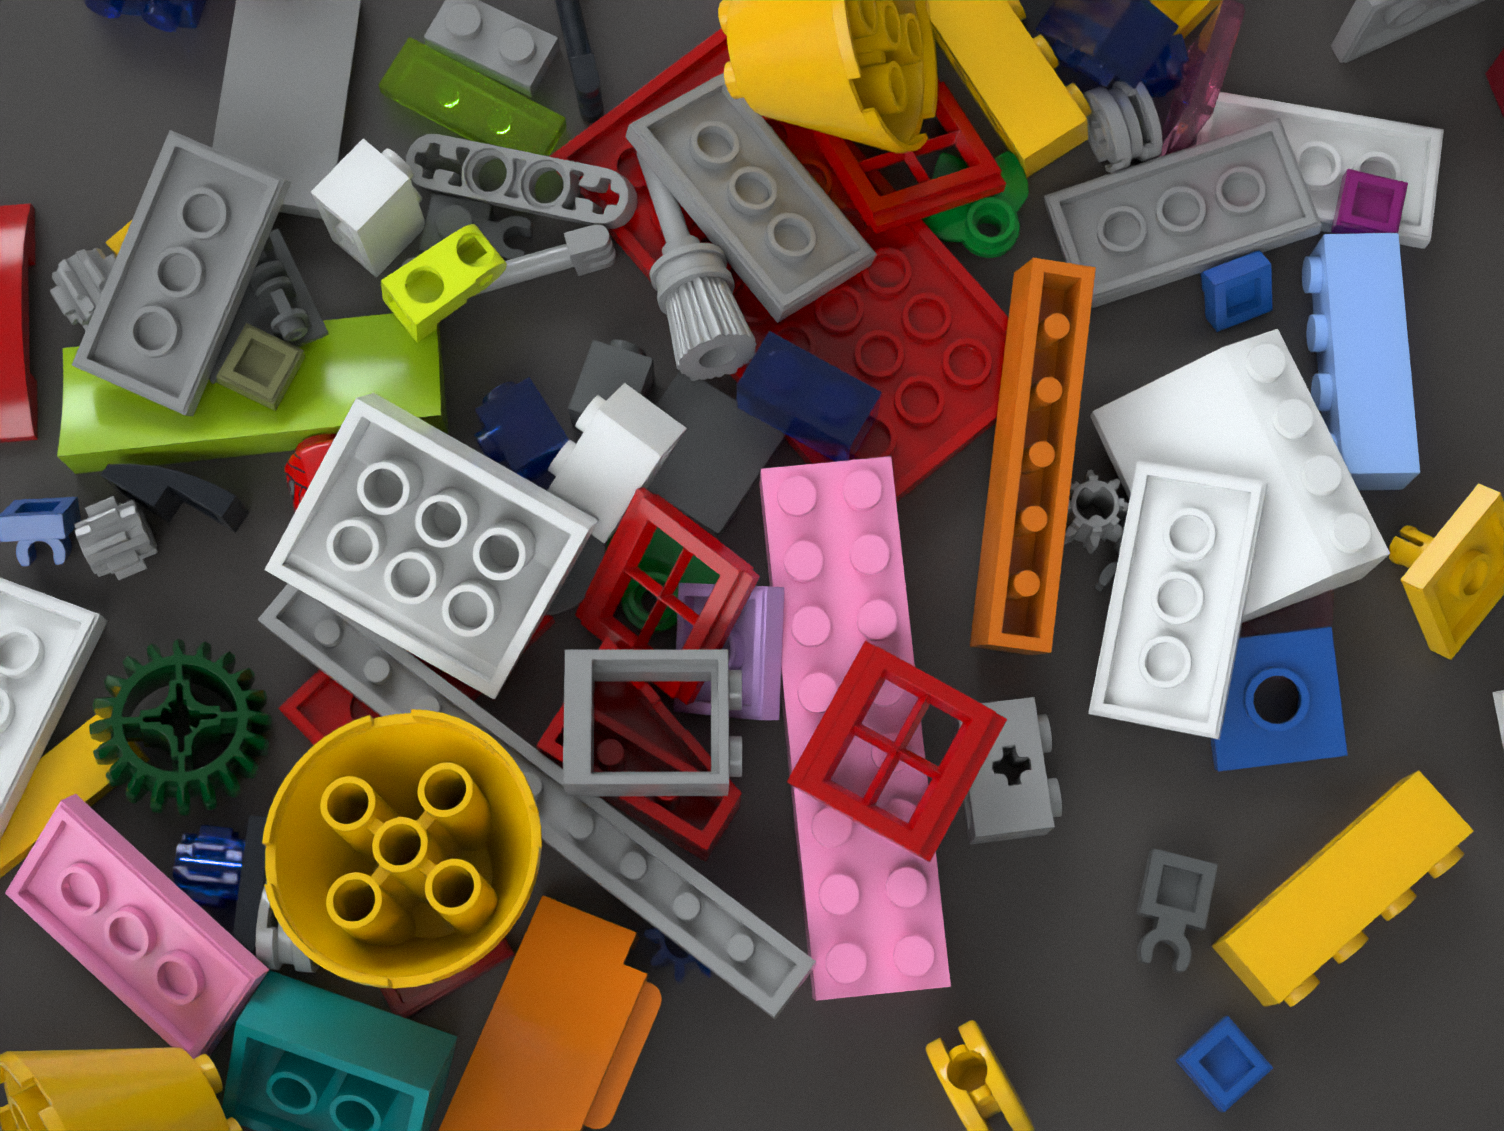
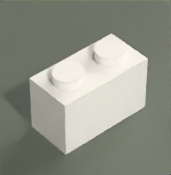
[311,139,425,278]
[547,383,687,543]

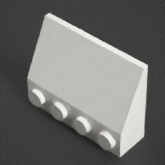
[1090,329,1390,623]
[265,393,599,699]

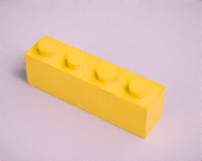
[928,0,1091,178]
[1211,770,1474,1007]

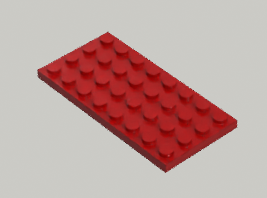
[549,28,1009,502]

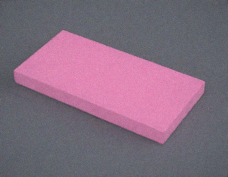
[5,794,269,1059]

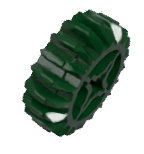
[89,638,272,816]

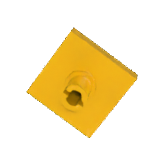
[1389,484,1504,660]

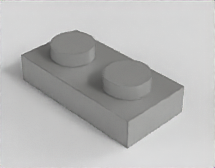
[424,0,560,97]

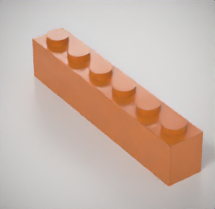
[970,257,1096,655]

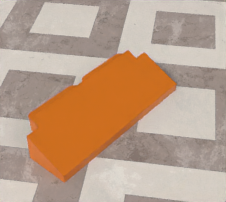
[438,895,662,1131]

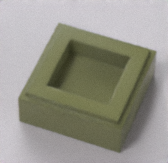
[216,323,305,411]

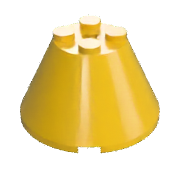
[718,0,938,153]
[262,709,542,988]
[0,1047,243,1131]

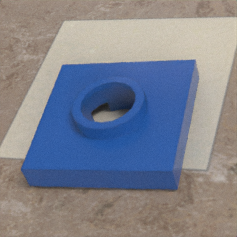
[1210,626,1348,772]

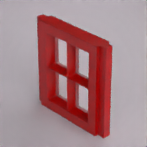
[812,79,1006,234]
[575,487,760,705]
[786,640,1007,862]

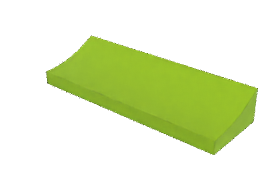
[57,313,449,474]

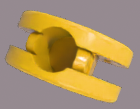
[926,1020,1035,1131]

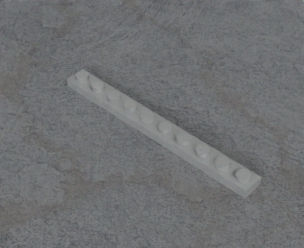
[257,584,817,1020]

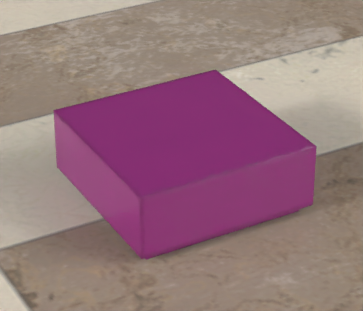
[1331,169,1408,234]

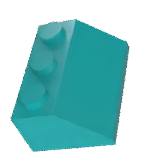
[222,970,457,1131]

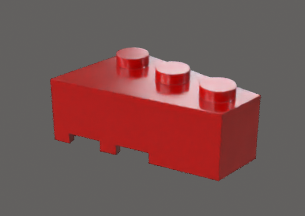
[536,636,742,862]

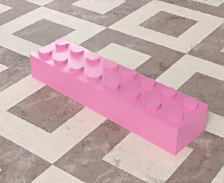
[759,456,951,1001]

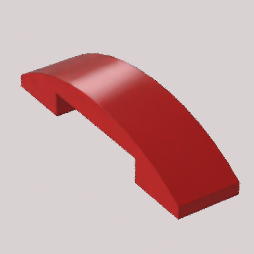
[0,203,38,443]

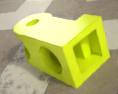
[381,224,507,343]

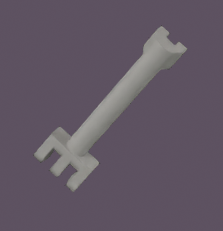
[401,224,617,296]

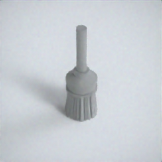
[637,152,757,381]

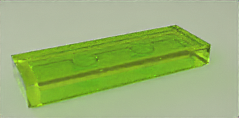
[378,37,567,156]

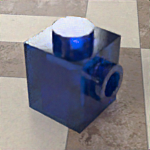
[474,377,569,482]

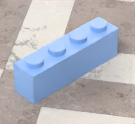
[1302,233,1420,490]

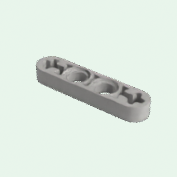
[406,134,637,229]

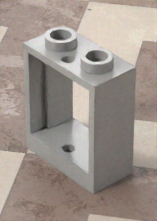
[563,649,742,796]

